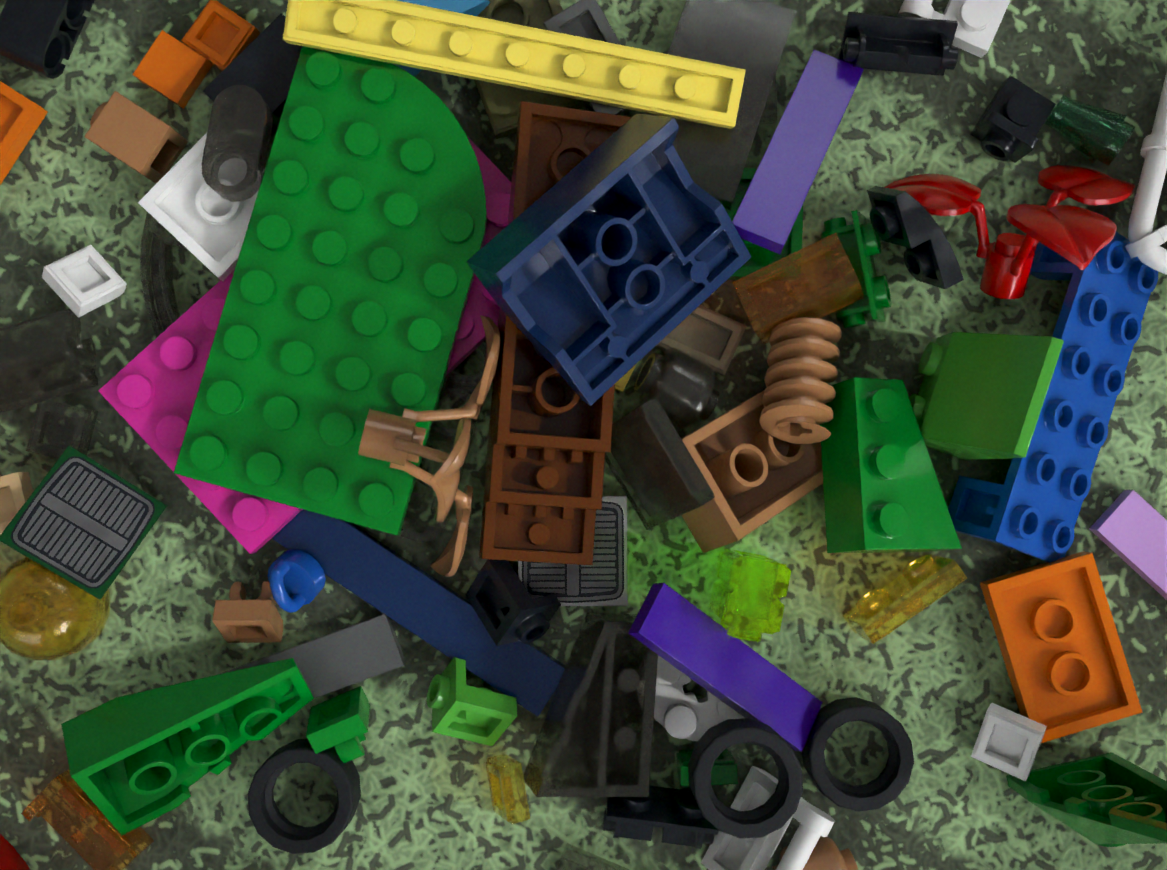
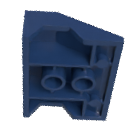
[466,114,751,406]

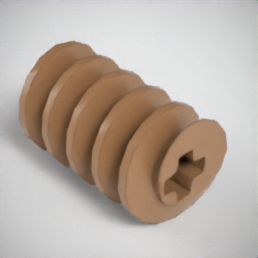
[759,317,842,444]

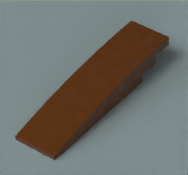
[479,101,632,565]

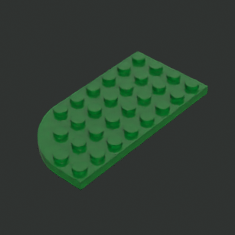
[174,46,487,535]

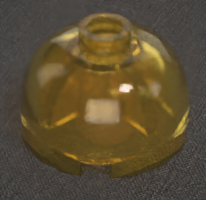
[0,557,110,660]

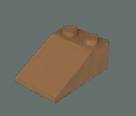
[648,390,823,553]

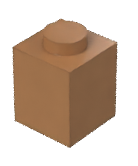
[84,91,188,184]

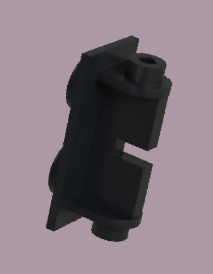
[838,12,958,76]
[603,780,719,849]

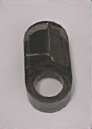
[202,85,273,202]

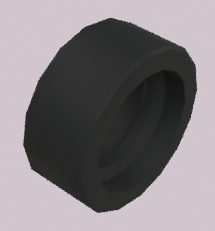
[802,697,914,812]
[688,718,803,839]
[248,739,361,854]

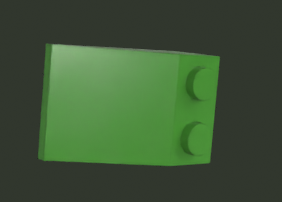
[909,332,1064,460]

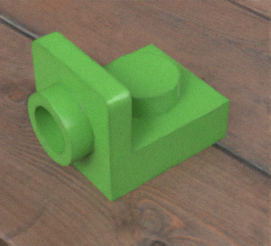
[427,657,517,746]

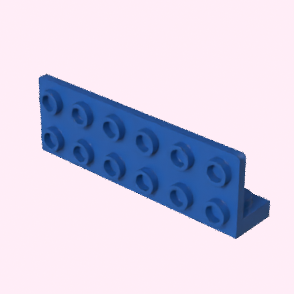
[948,231,1158,563]

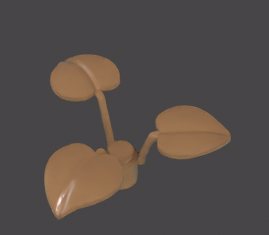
[358,316,500,577]

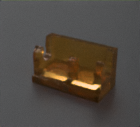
[732,233,864,344]
[21,769,154,870]

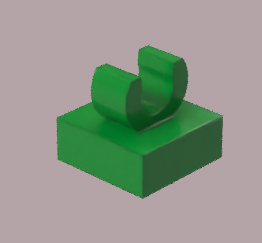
[306,686,370,764]

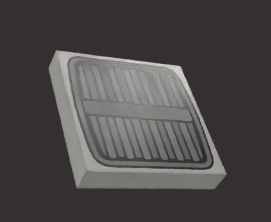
[518,496,628,606]

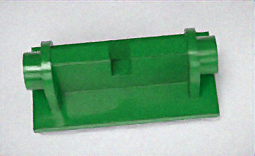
[820,210,892,328]

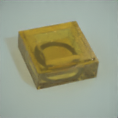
[485,754,530,824]

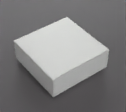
[42,245,127,318]
[971,703,1047,781]

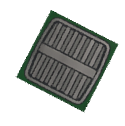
[0,445,167,600]

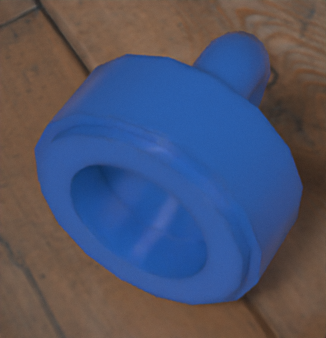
[267,549,326,613]

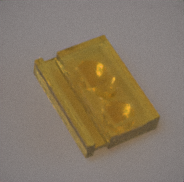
[842,554,968,644]

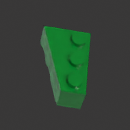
[820,377,962,553]

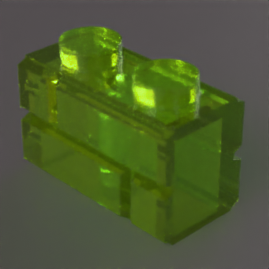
[709,548,792,642]

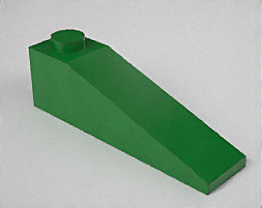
[61,658,314,836]
[1006,752,1167,847]

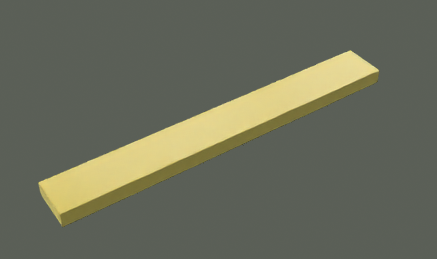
[283,0,746,129]

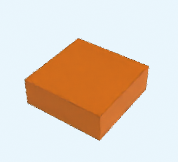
[181,0,260,71]
[132,30,213,109]

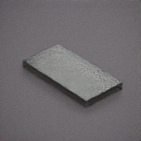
[646,0,796,210]

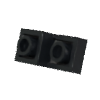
[867,186,964,289]

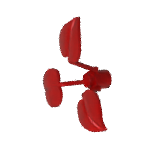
[885,165,1135,299]

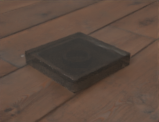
[605,397,715,530]

